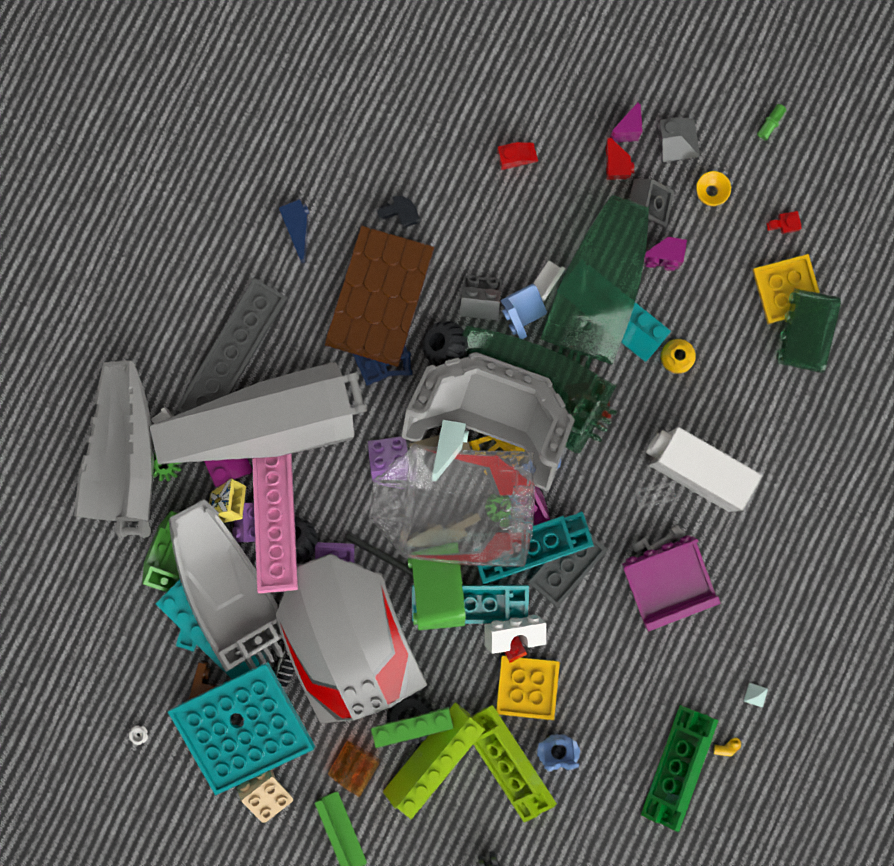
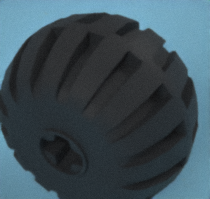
[422,321,469,366]
[295,517,318,563]

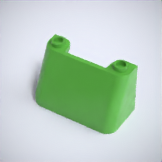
[408,543,465,630]

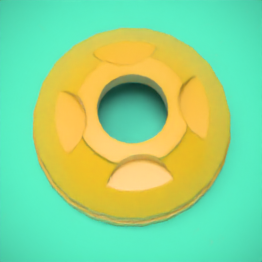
[696,171,731,206]
[661,339,695,374]

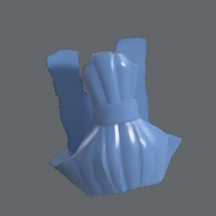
[537,734,581,771]

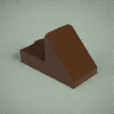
[189,661,219,700]

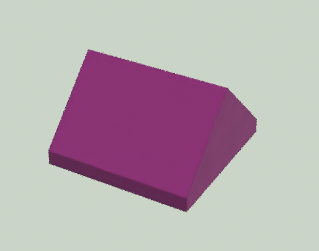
[610,102,643,143]

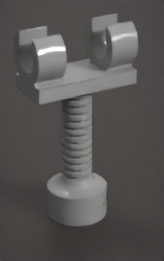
[632,525,685,552]

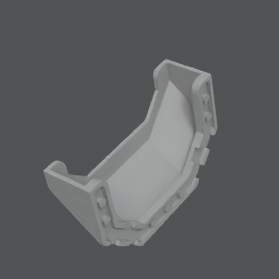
[402,352,574,491]

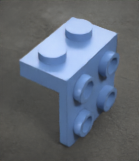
[500,284,547,340]

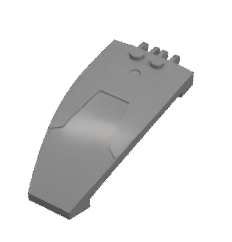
[169,500,284,672]

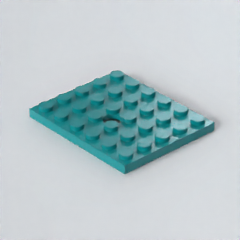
[168,662,316,796]

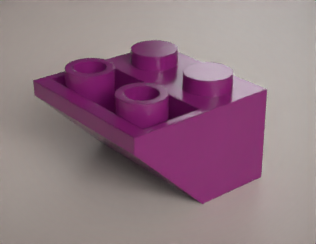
[641,237,687,271]

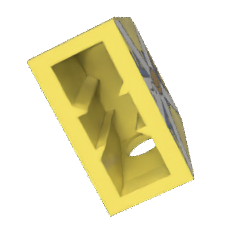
[209,479,246,523]

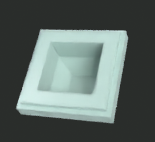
[744,683,768,707]

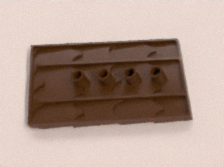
[325,226,434,367]

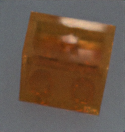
[328,740,381,797]

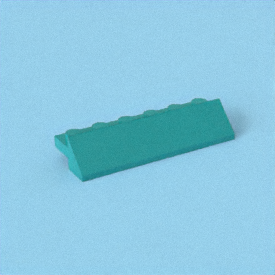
[557,260,671,362]
[474,511,594,584]
[412,585,529,624]

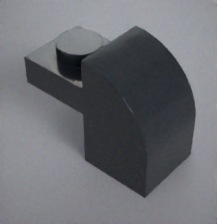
[377,196,421,229]

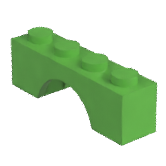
[371,707,454,748]

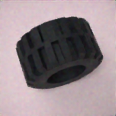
[386,693,434,744]

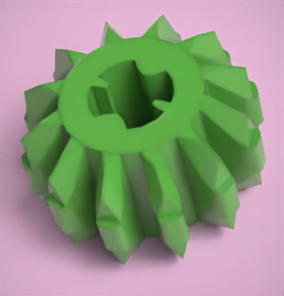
[153,453,182,481]

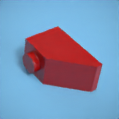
[605,138,635,180]
[497,142,538,170]

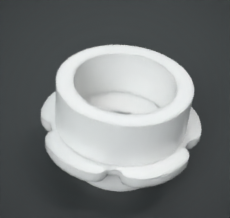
[129,725,148,745]

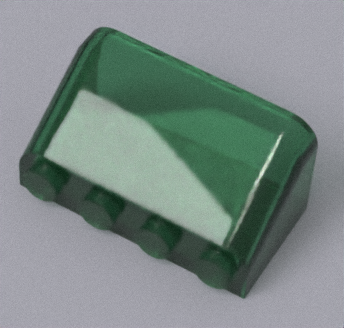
[776,288,841,373]

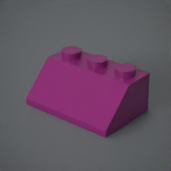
[204,458,253,488]

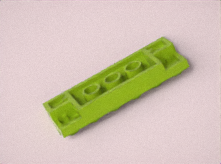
[382,702,485,820]
[471,705,557,822]

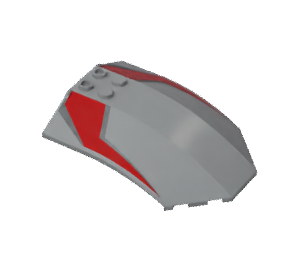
[276,554,427,723]

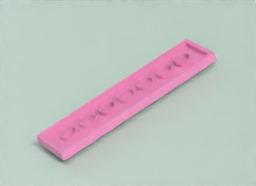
[252,454,298,593]

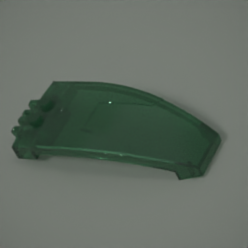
[540,194,649,370]
[461,326,617,454]

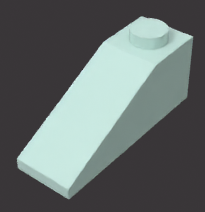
[432,420,469,481]

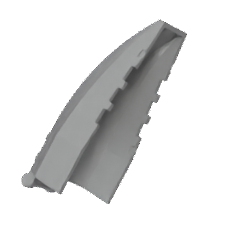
[74,360,154,537]

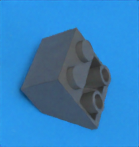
[460,275,502,320]

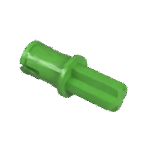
[757,104,787,140]

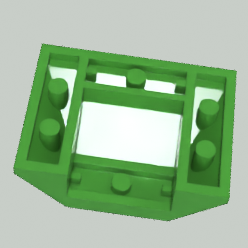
[142,511,180,592]

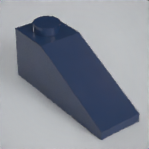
[279,199,310,263]

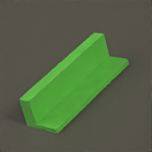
[315,791,367,866]

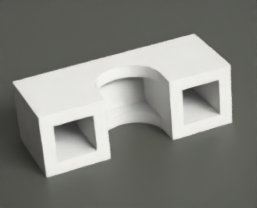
[484,615,546,654]

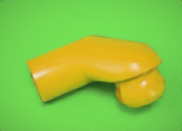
[713,737,741,756]

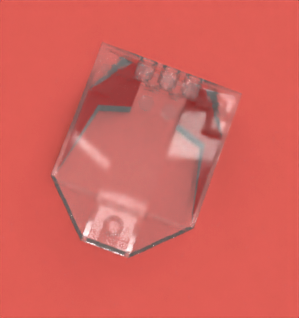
[369,443,536,567]

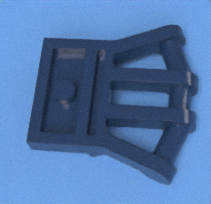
[353,343,413,386]

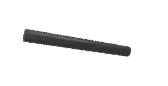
[345,533,413,576]

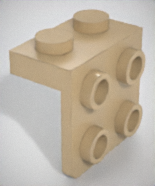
[237,769,293,823]

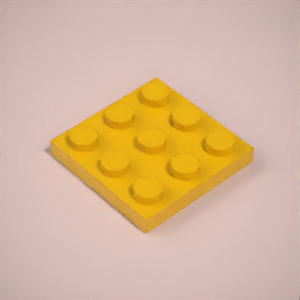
[752,254,824,324]
[496,655,560,720]

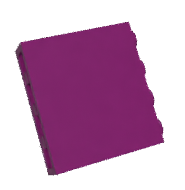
[621,535,721,632]

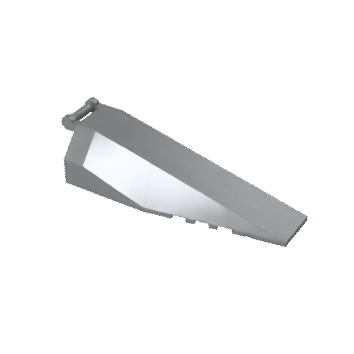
[149,362,367,464]

